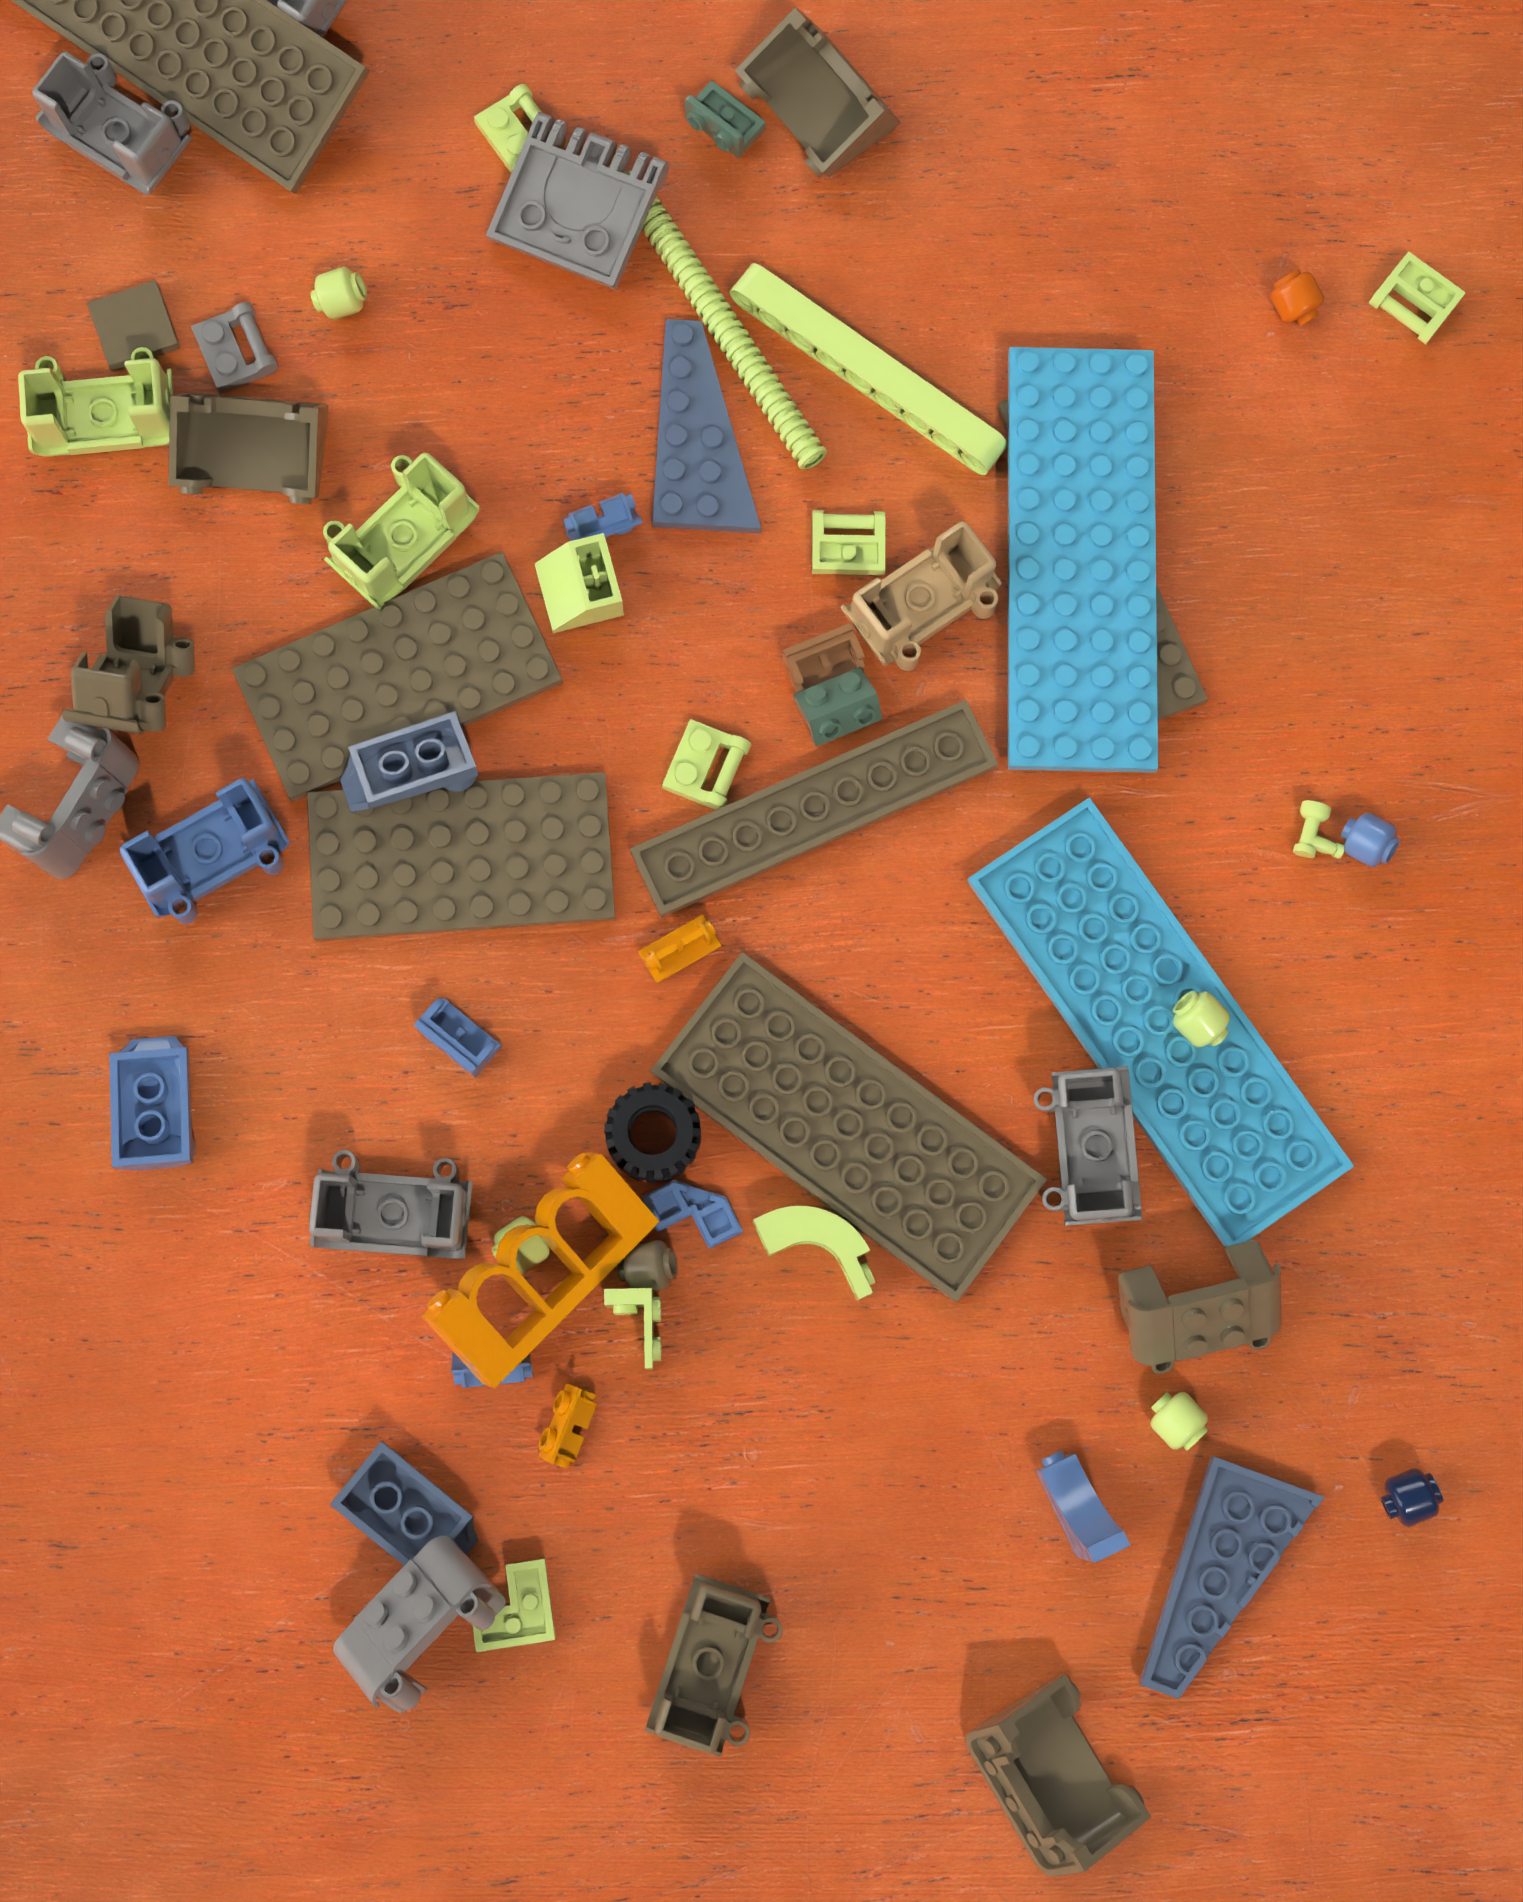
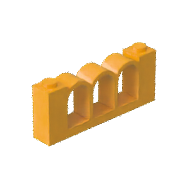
[422,1152,660,1389]

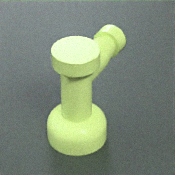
[1293,800,1344,859]

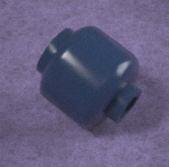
[1380,1468,1444,1527]

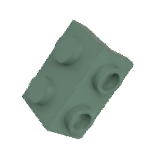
[685,80,766,158]
[793,667,882,746]

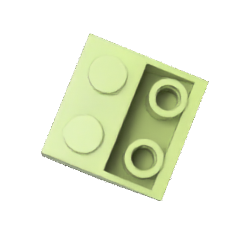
[534,533,624,633]

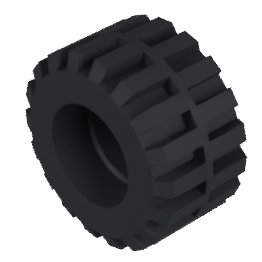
[604,1082,701,1183]

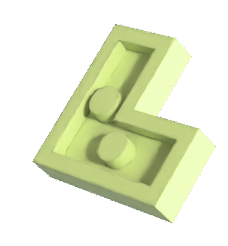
[473,1558,556,1652]

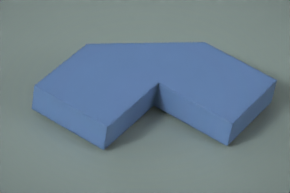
[640,1180,743,1249]

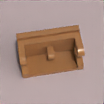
[782,623,865,693]

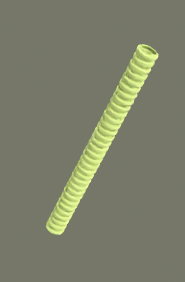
[625,170,827,470]

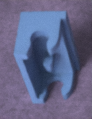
[414,998,502,1078]

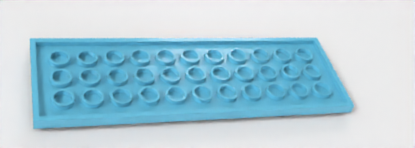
[1008,347,1158,773]
[967,797,1354,1247]

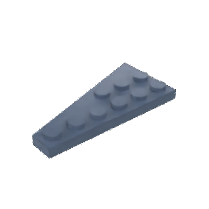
[652,319,761,534]
[1138,1456,1325,1699]

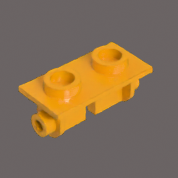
[638,914,722,984]
[538,1383,597,1469]

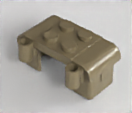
[62,595,195,734]
[1118,1240,1282,1374]
[645,1574,782,1757]

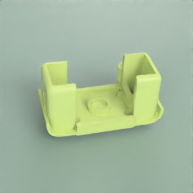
[18,347,174,456]
[323,453,480,609]

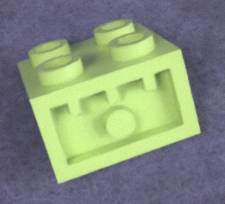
[604,1288,662,1370]

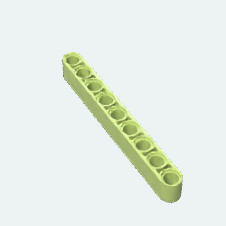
[729,263,1008,475]

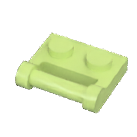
[474,84,566,173]
[1368,251,1466,345]
[812,510,886,575]
[662,719,752,810]

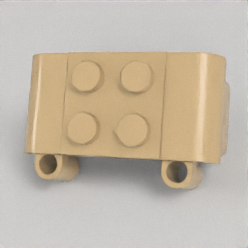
[840,522,1001,671]

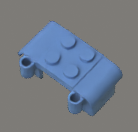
[120,778,290,924]

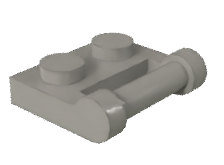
[191,302,278,394]

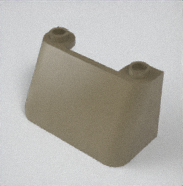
[735,7,900,177]
[168,393,328,504]
[966,1674,1151,1877]

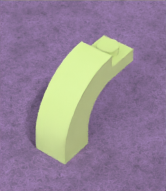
[752,1206,875,1301]

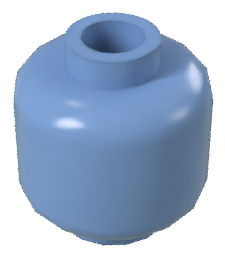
[1341,812,1400,868]

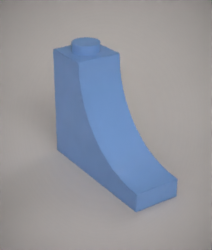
[1035,1450,1131,1563]

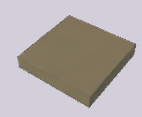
[87,280,180,371]

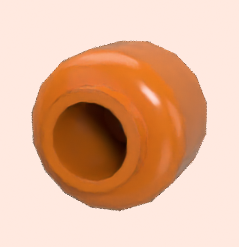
[1270,269,1324,326]

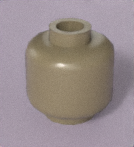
[618,1240,678,1291]

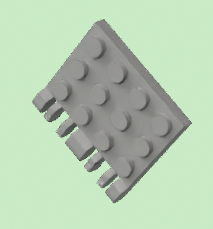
[486,112,669,290]

